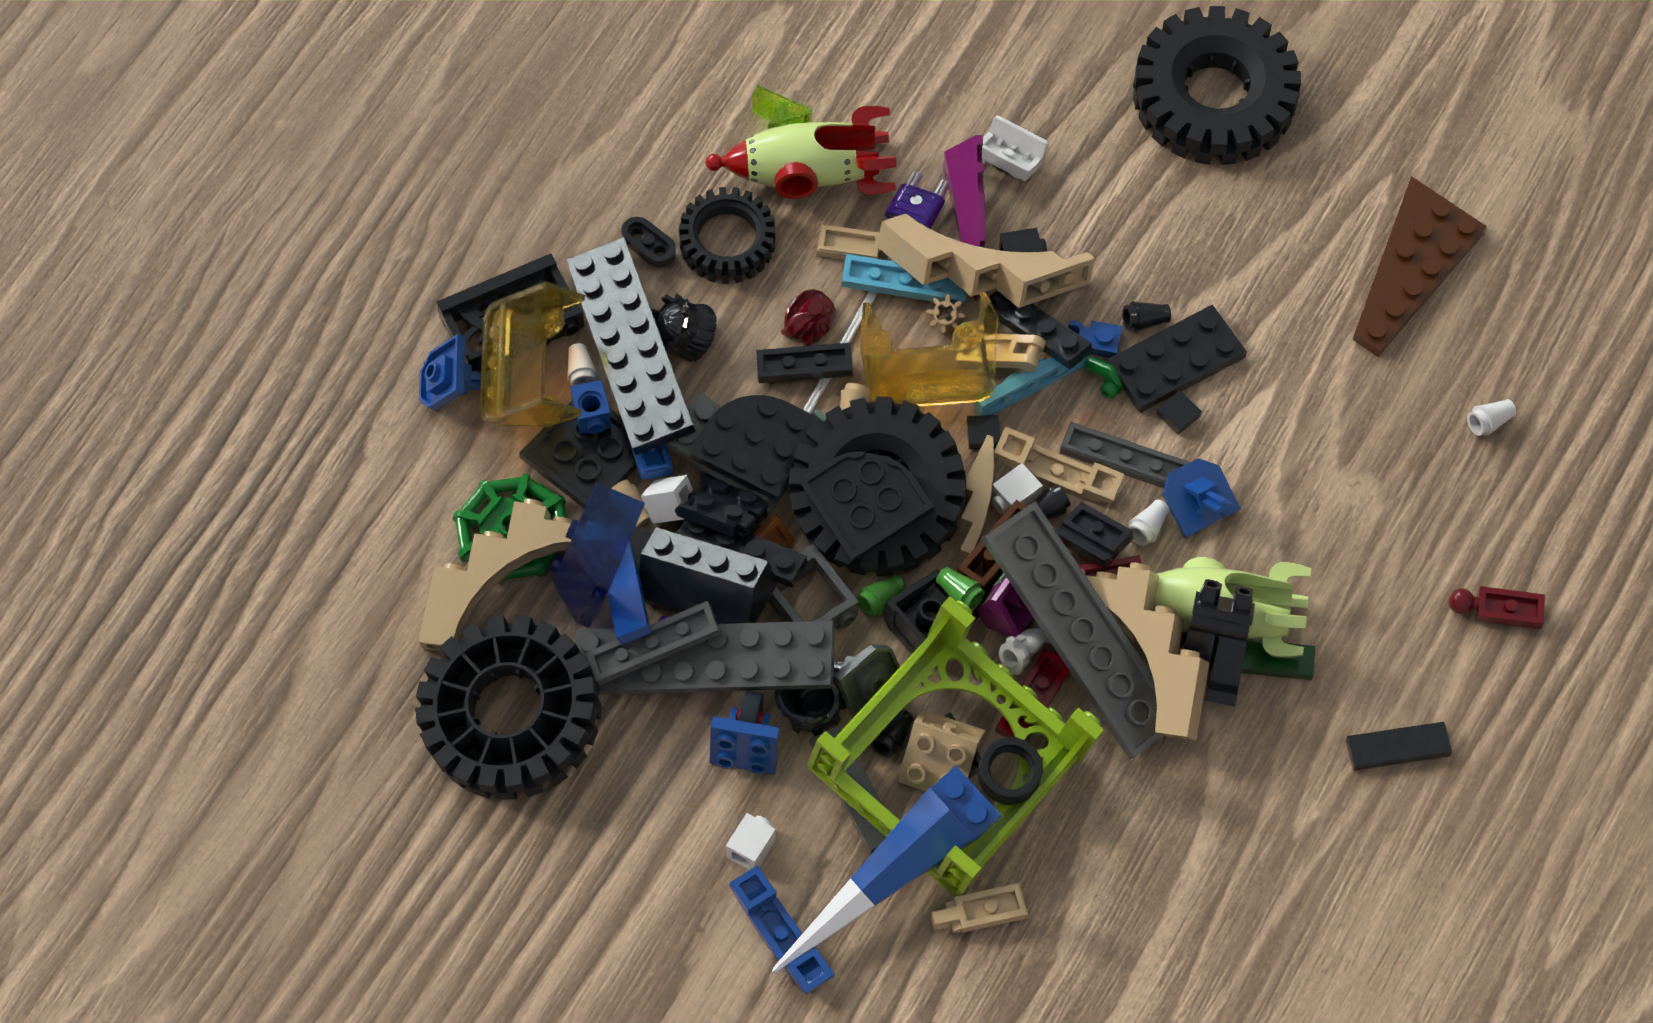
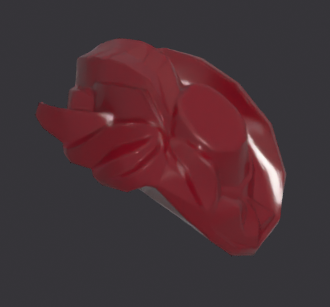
[781,289,836,346]

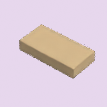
[817,224,880,260]

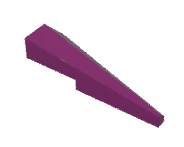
[943,135,988,300]

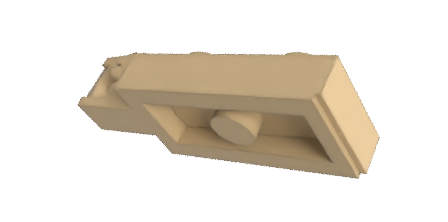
[930,883,1028,933]

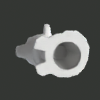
[999,620,1050,675]

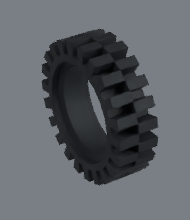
[679,187,775,284]

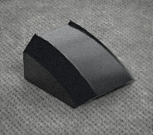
[883,569,980,654]

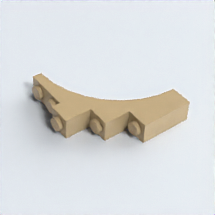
[418,499,611,652]
[1081,563,1209,741]

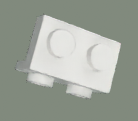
[982,115,1049,182]

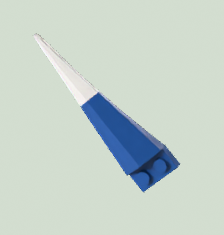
[772,765,1003,973]

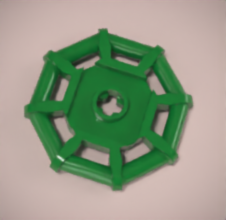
[452,473,566,583]

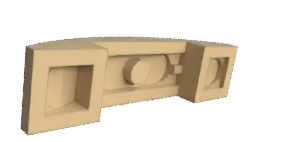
[994,426,1124,503]

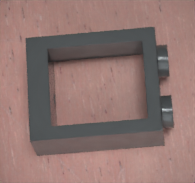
[768,544,859,630]

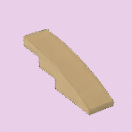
[959,435,994,564]

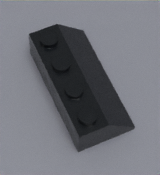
[639,527,778,624]

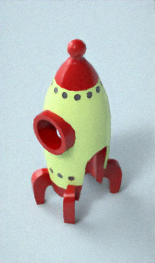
[705,106,896,199]

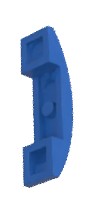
[729,865,835,995]

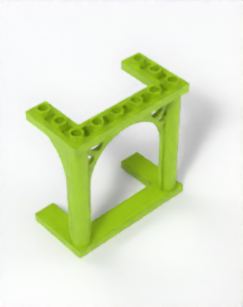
[806,596,1104,897]

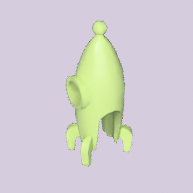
[1154,557,1312,658]

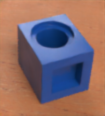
[570,380,611,434]

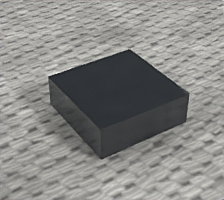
[1156,391,1202,435]
[966,415,1000,449]

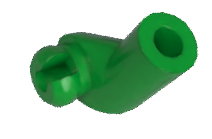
[1084,356,1122,399]

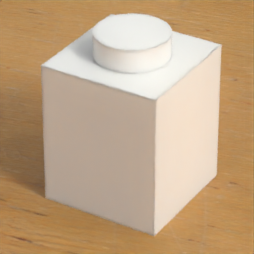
[991,463,1043,514]
[641,475,693,524]
[726,813,776,870]

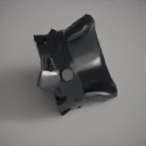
[652,293,717,362]
[775,683,847,736]

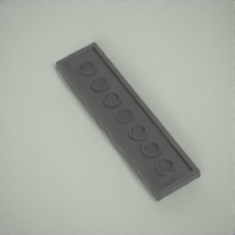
[981,501,1164,760]
[575,620,836,695]

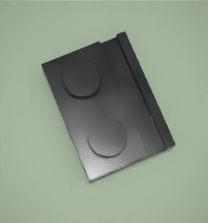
[1054,502,1133,569]

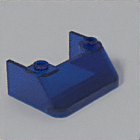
[548,482,645,628]

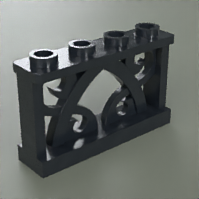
[437,253,584,372]

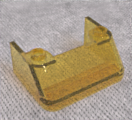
[480,281,585,427]
[860,292,998,406]

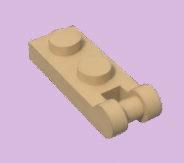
[956,333,1046,372]

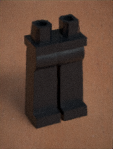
[1183,579,1255,707]

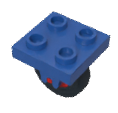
[709,691,779,775]

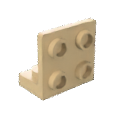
[898,709,985,791]

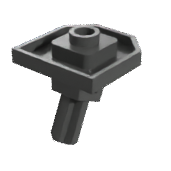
[834,644,900,719]

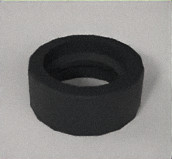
[977,737,1043,805]

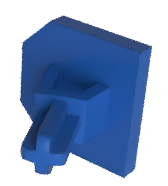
[419,334,501,411]
[1162,458,1241,538]

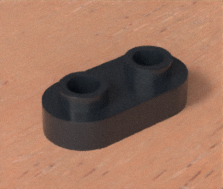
[621,217,676,267]

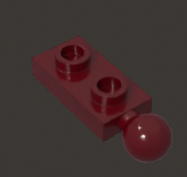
[1448,586,1545,629]

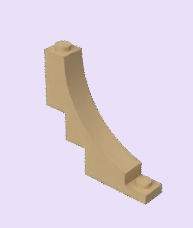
[877,214,1095,308]

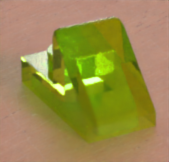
[752,85,812,129]

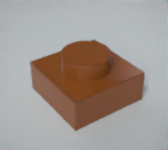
[753,515,795,548]

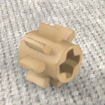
[926,294,966,334]

